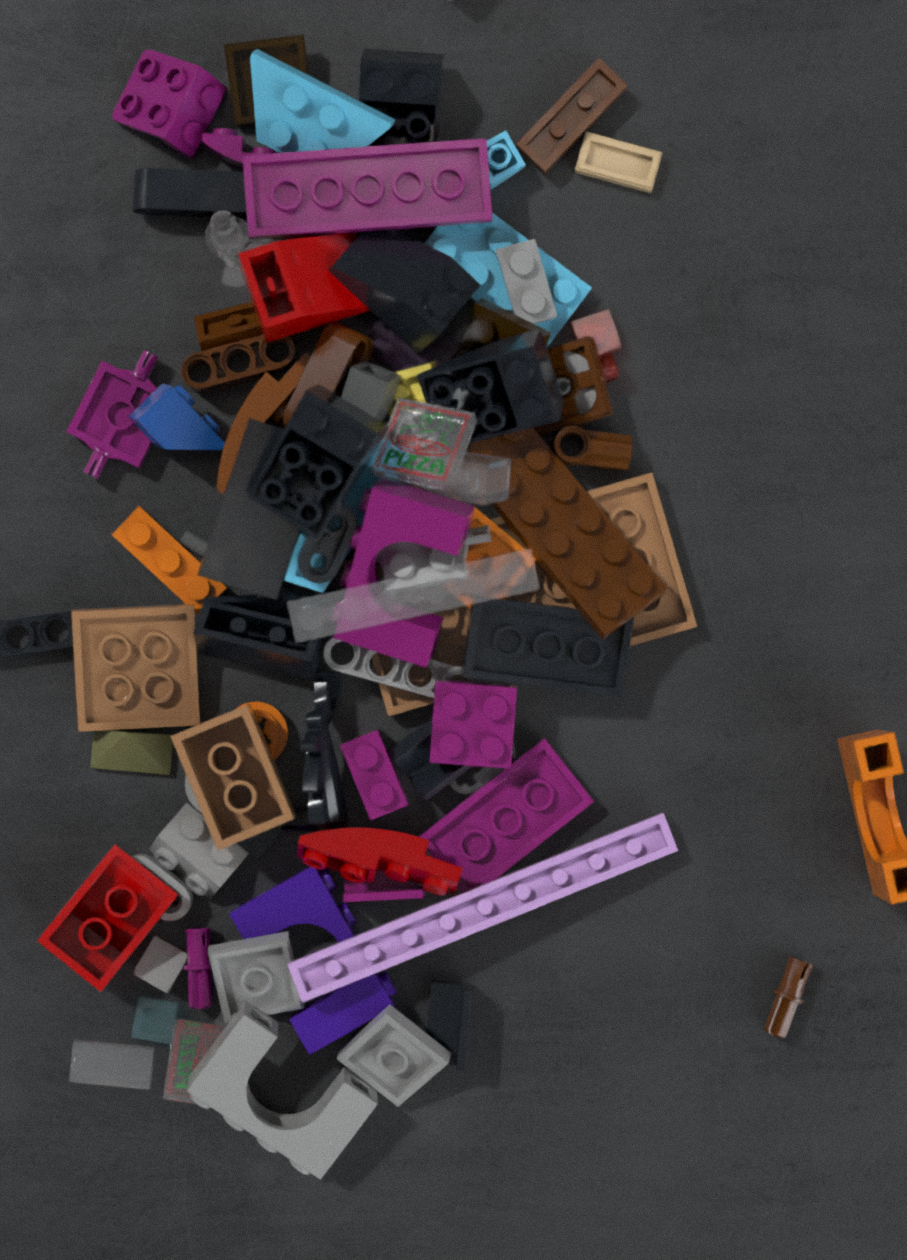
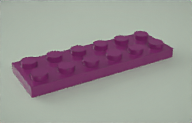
[242,138,493,240]

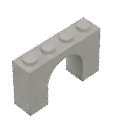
[187,1000,378,1180]

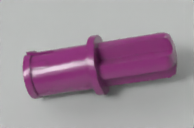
[183,928,213,1009]

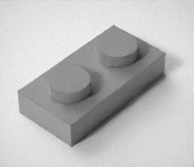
[496,239,557,324]

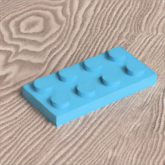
[425,212,592,348]

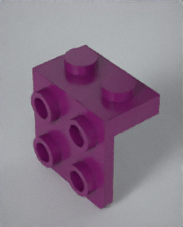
[112,49,228,159]

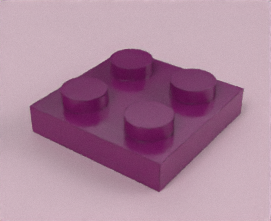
[430,680,517,769]

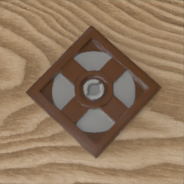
[534,336,614,437]

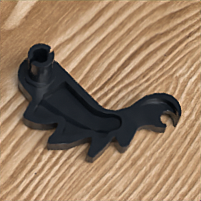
[281,671,348,832]

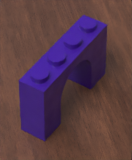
[229,866,398,1055]

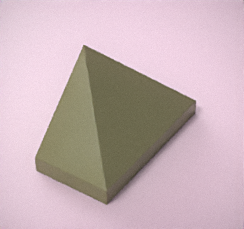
[90,730,174,775]

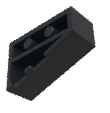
[193,590,335,681]

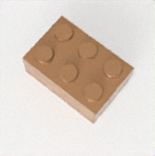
[170,704,297,851]

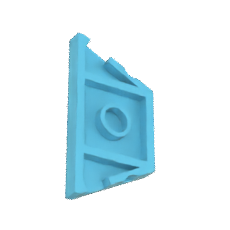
[250,49,395,153]

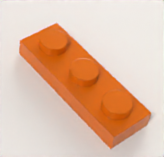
[112,506,228,616]

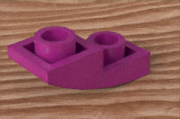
[202,128,276,171]

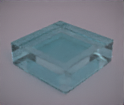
[131,996,179,1044]

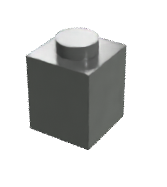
[341,360,401,422]

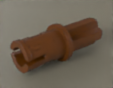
[764,956,813,1038]

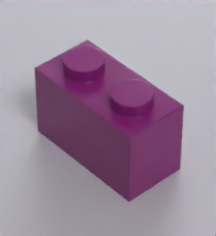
[340,729,409,821]

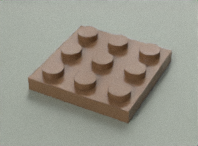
[71,604,200,732]

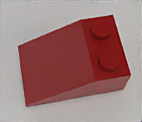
[37,844,178,992]

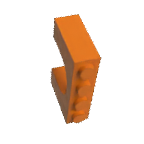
[837,730,907,904]

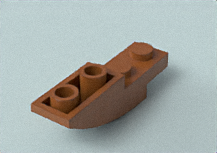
[216,352,311,494]

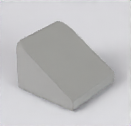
[133,935,187,993]

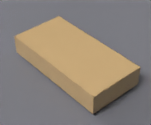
[574,131,663,194]

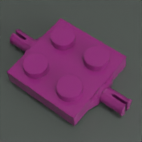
[66,350,159,479]

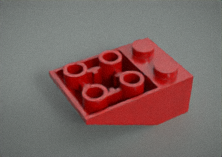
[238,232,370,343]

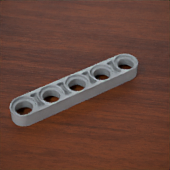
[324,638,512,698]

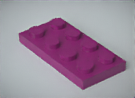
[418,738,594,893]

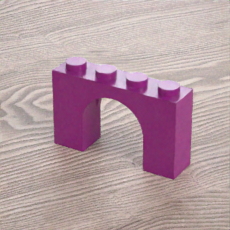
[331,477,475,667]

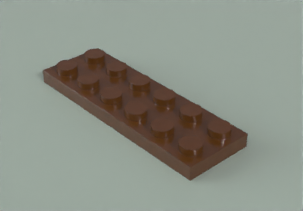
[450,428,668,640]

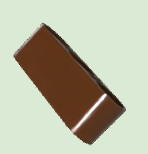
[283,322,373,426]
[181,335,298,393]

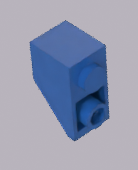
[128,383,225,450]

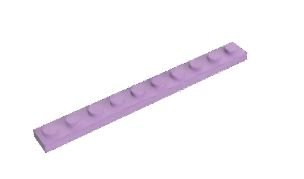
[287,813,678,1003]

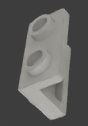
[150,803,249,899]

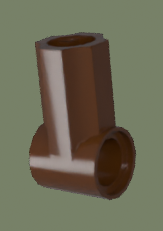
[550,426,633,471]

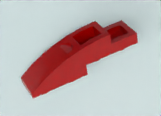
[297,828,463,896]

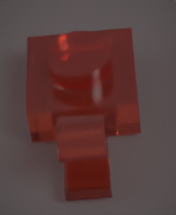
[571,309,622,383]

